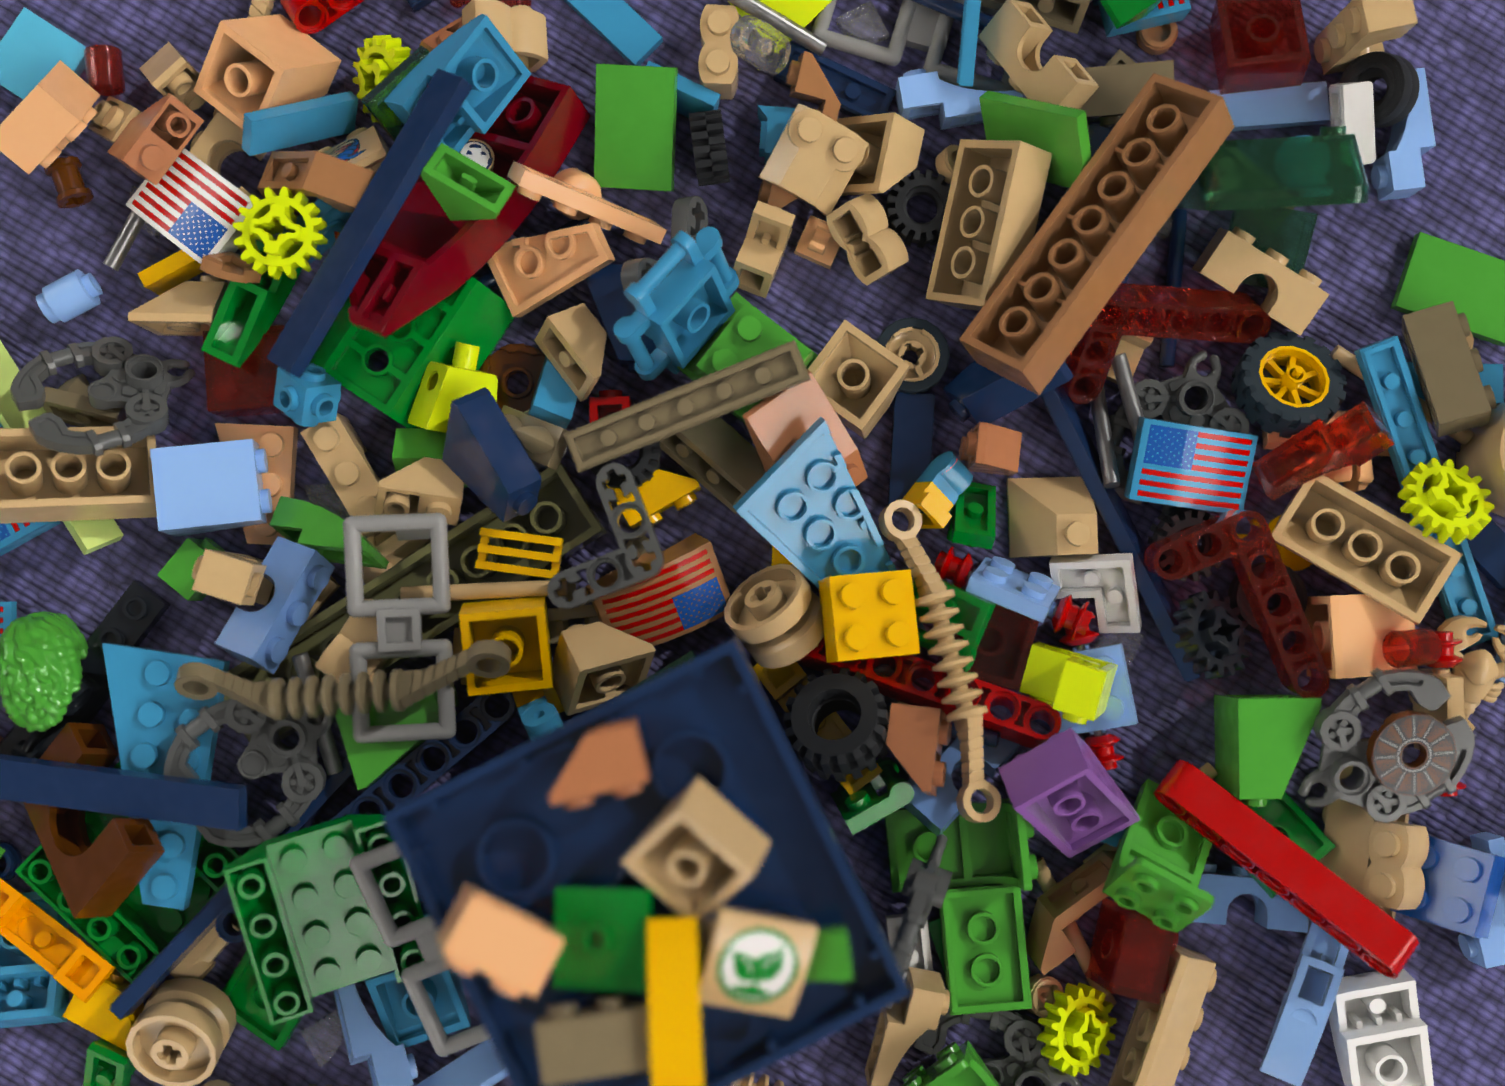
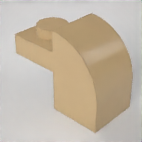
[733,201,796,299]

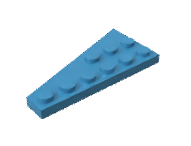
[733,416,926,647]
[102,643,230,910]

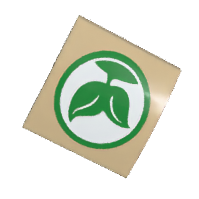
[699,905,819,1018]

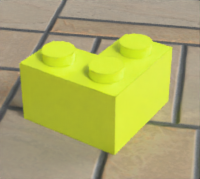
[1019,642,1118,725]

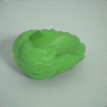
[0,611,89,733]

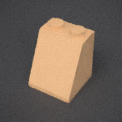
[193,14,342,129]
[1303,594,1421,679]

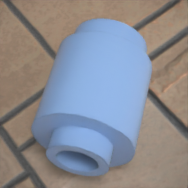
[36,269,103,324]

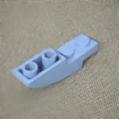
[1259,921,1349,1086]

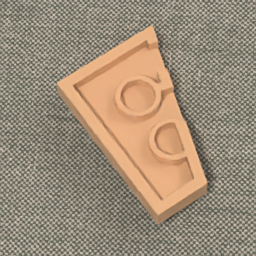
[487,223,616,318]
[215,423,298,545]

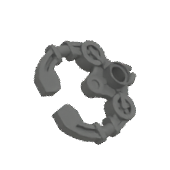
[10,336,196,457]
[1109,350,1250,515]
[1298,668,1475,823]
[164,698,335,847]
[887,834,953,1009]
[915,1010,1083,1086]

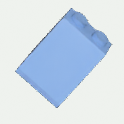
[150,439,272,537]

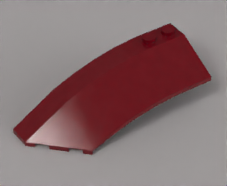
[334,76,591,338]

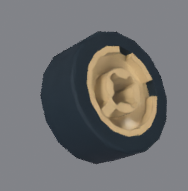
[877,317,950,394]

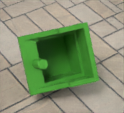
[677,292,818,425]

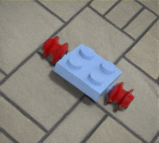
[934,546,1094,640]
[1053,615,1138,770]

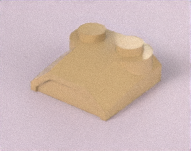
[758,103,869,216]

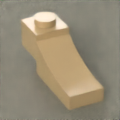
[865,967,950,1086]

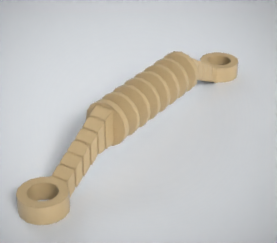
[878,500,1001,823]

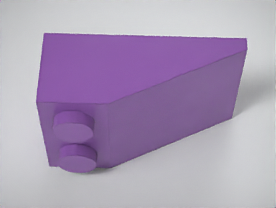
[998,728,1140,858]

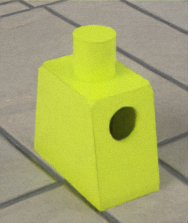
[408,342,498,433]

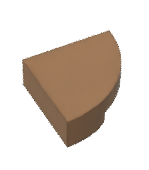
[200,251,262,284]

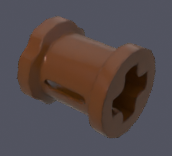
[44,156,94,209]

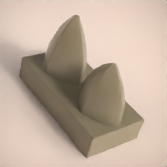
[43,374,126,427]
[502,405,569,470]

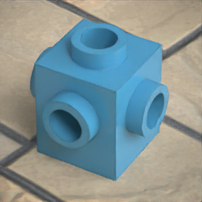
[273,363,342,427]

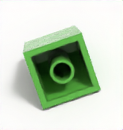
[335,686,459,790]
[1214,695,1322,807]

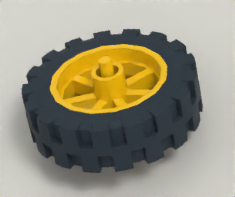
[1231,331,1347,438]

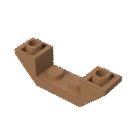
[757,51,841,208]
[257,151,376,213]
[1026,850,1117,975]

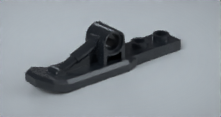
[0,580,171,759]

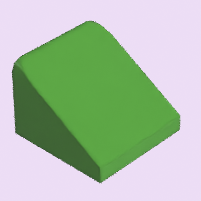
[804,924,853,982]

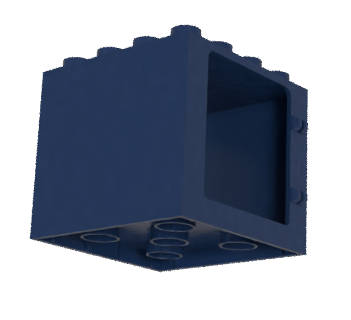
[382,636,911,1086]

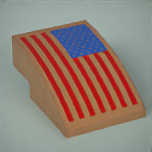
[585,533,730,646]

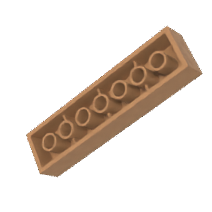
[959,73,1235,395]

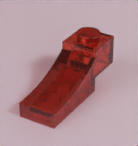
[1252,401,1395,501]

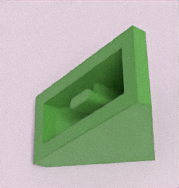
[421,143,516,221]

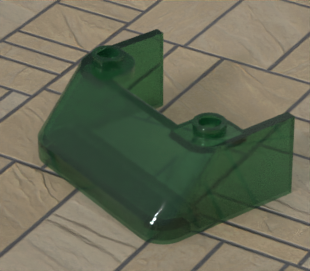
[1177,126,1369,211]

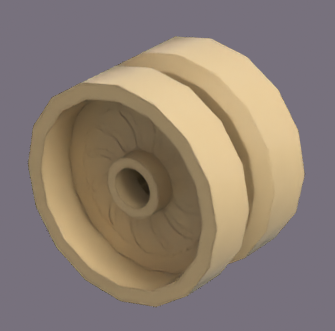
[724,564,824,669]
[126,977,237,1086]

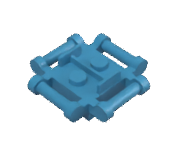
[613,227,740,381]

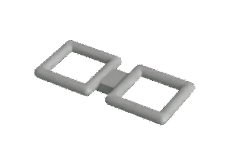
[811,0,1015,91]
[343,513,456,743]
[350,841,490,1057]

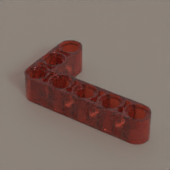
[1061,283,1271,404]
[1144,508,1330,698]

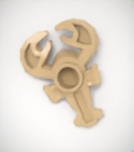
[1437,615,1505,731]

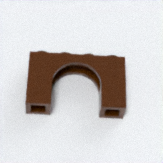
[23,722,165,919]

